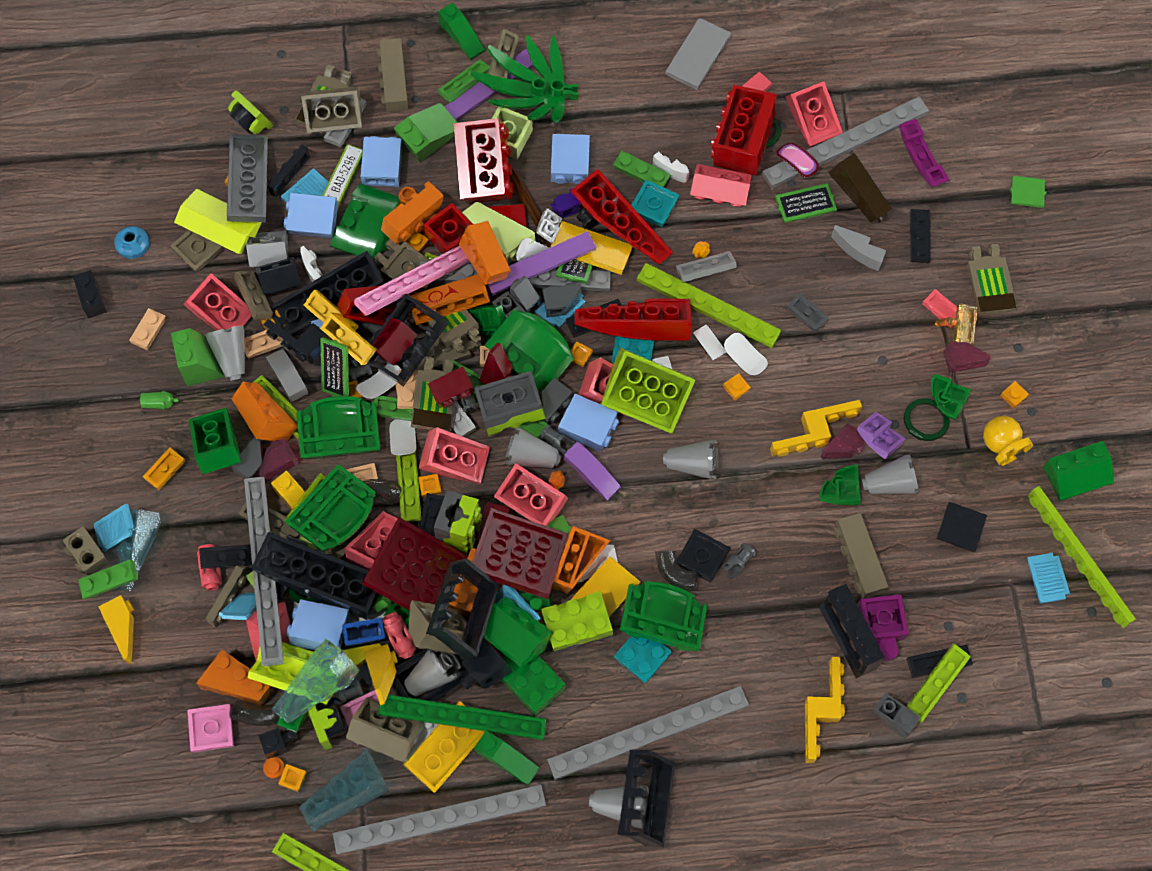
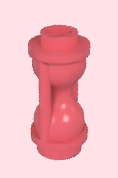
[197,544,222,591]
[382,612,417,659]

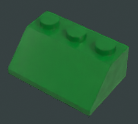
[1043,441,1114,502]
[483,596,553,667]

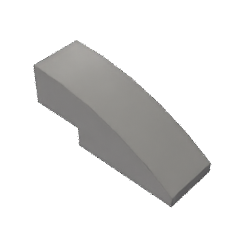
[831,225,886,271]
[266,348,308,402]

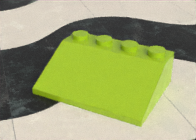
[601,347,695,434]

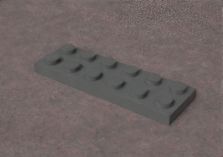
[227,134,268,222]

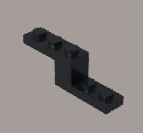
[263,319,360,368]

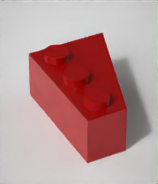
[337,286,410,325]

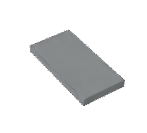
[665,18,731,90]

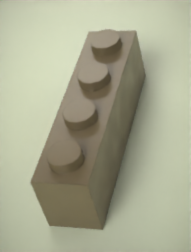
[377,38,408,112]
[834,513,888,599]

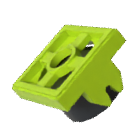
[228,90,273,135]
[306,701,346,751]

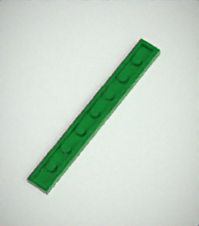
[377,695,547,740]

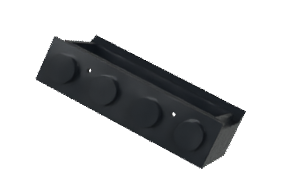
[367,294,448,387]
[426,558,499,660]
[819,584,885,679]
[393,648,468,702]
[618,750,675,848]

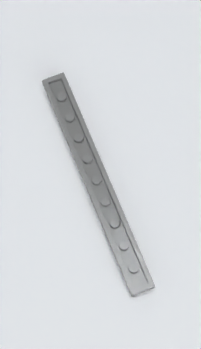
[762,96,929,189]
[420,261,610,292]
[244,477,284,666]
[547,686,749,780]
[333,785,546,855]

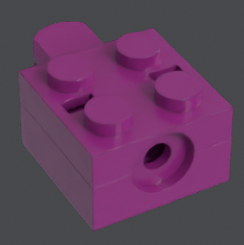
[857,594,909,661]

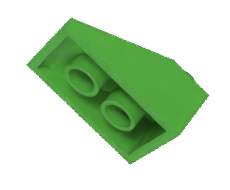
[394,103,458,163]

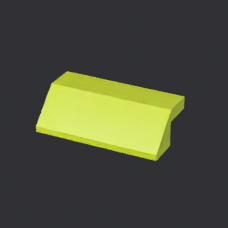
[174,189,262,254]
[248,642,345,704]

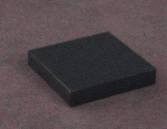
[936,502,987,553]
[675,529,730,583]

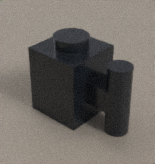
[258,728,299,759]

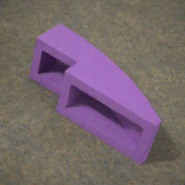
[564,441,621,501]

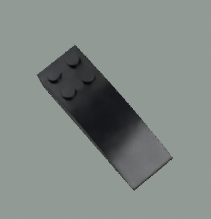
[270,251,387,337]
[251,532,378,620]

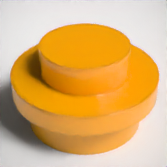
[693,241,710,259]

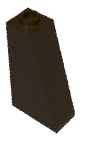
[828,153,892,223]

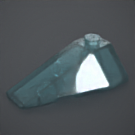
[116,509,160,591]
[272,639,360,723]

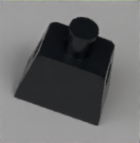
[459,638,513,690]

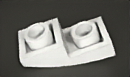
[652,152,689,183]
[536,208,562,243]
[300,246,323,282]

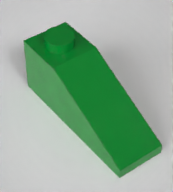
[438,2,485,60]
[474,730,539,786]

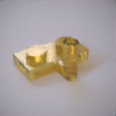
[935,304,978,346]

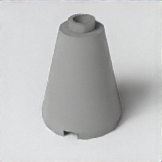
[205,326,245,381]
[504,426,561,469]
[663,439,718,479]
[862,454,919,494]
[404,649,462,697]
[589,785,649,829]

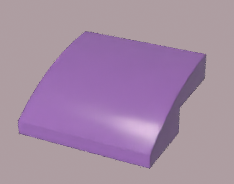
[857,412,906,459]

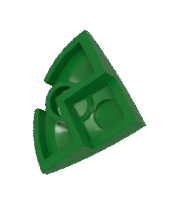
[467,305,505,341]
[931,374,971,420]
[819,464,861,505]

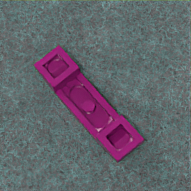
[899,119,949,188]

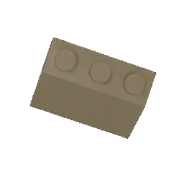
[301,86,362,133]
[408,600,467,654]
[346,697,424,762]

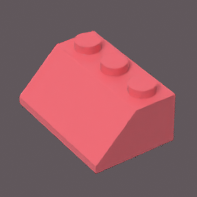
[690,164,752,207]
[494,463,568,526]

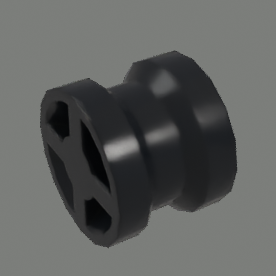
[576,208,599,230]

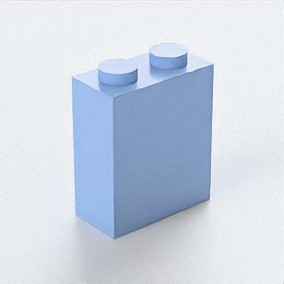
[551,134,590,185]
[361,136,403,187]
[284,193,338,238]
[558,394,619,452]
[286,599,350,655]

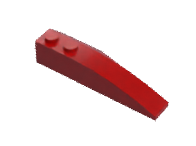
[570,169,673,265]
[575,298,692,341]

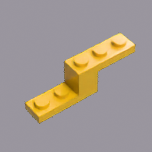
[304,290,376,365]
[770,400,862,457]
[805,657,845,763]

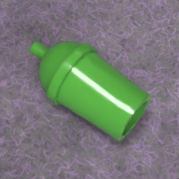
[140,391,179,410]

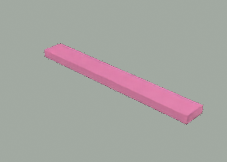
[354,246,470,316]

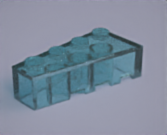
[299,748,389,832]

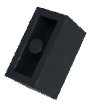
[256,257,301,295]
[73,270,107,319]

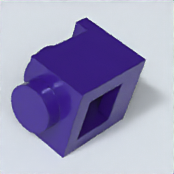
[550,188,580,219]

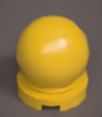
[983,415,1034,466]

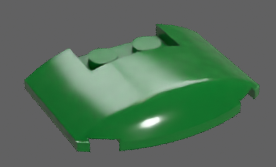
[330,183,401,260]
[484,309,574,392]
[297,396,380,459]
[285,464,376,552]
[620,581,707,651]

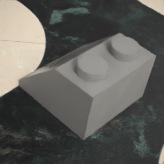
[246,230,289,268]

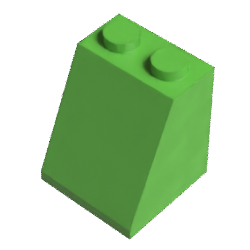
[171,328,225,386]

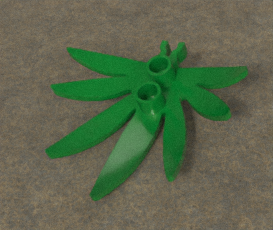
[471,35,579,123]

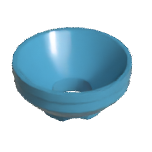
[114,226,150,259]

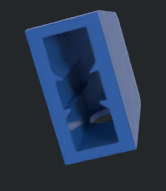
[342,618,385,647]

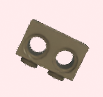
[62,526,109,576]

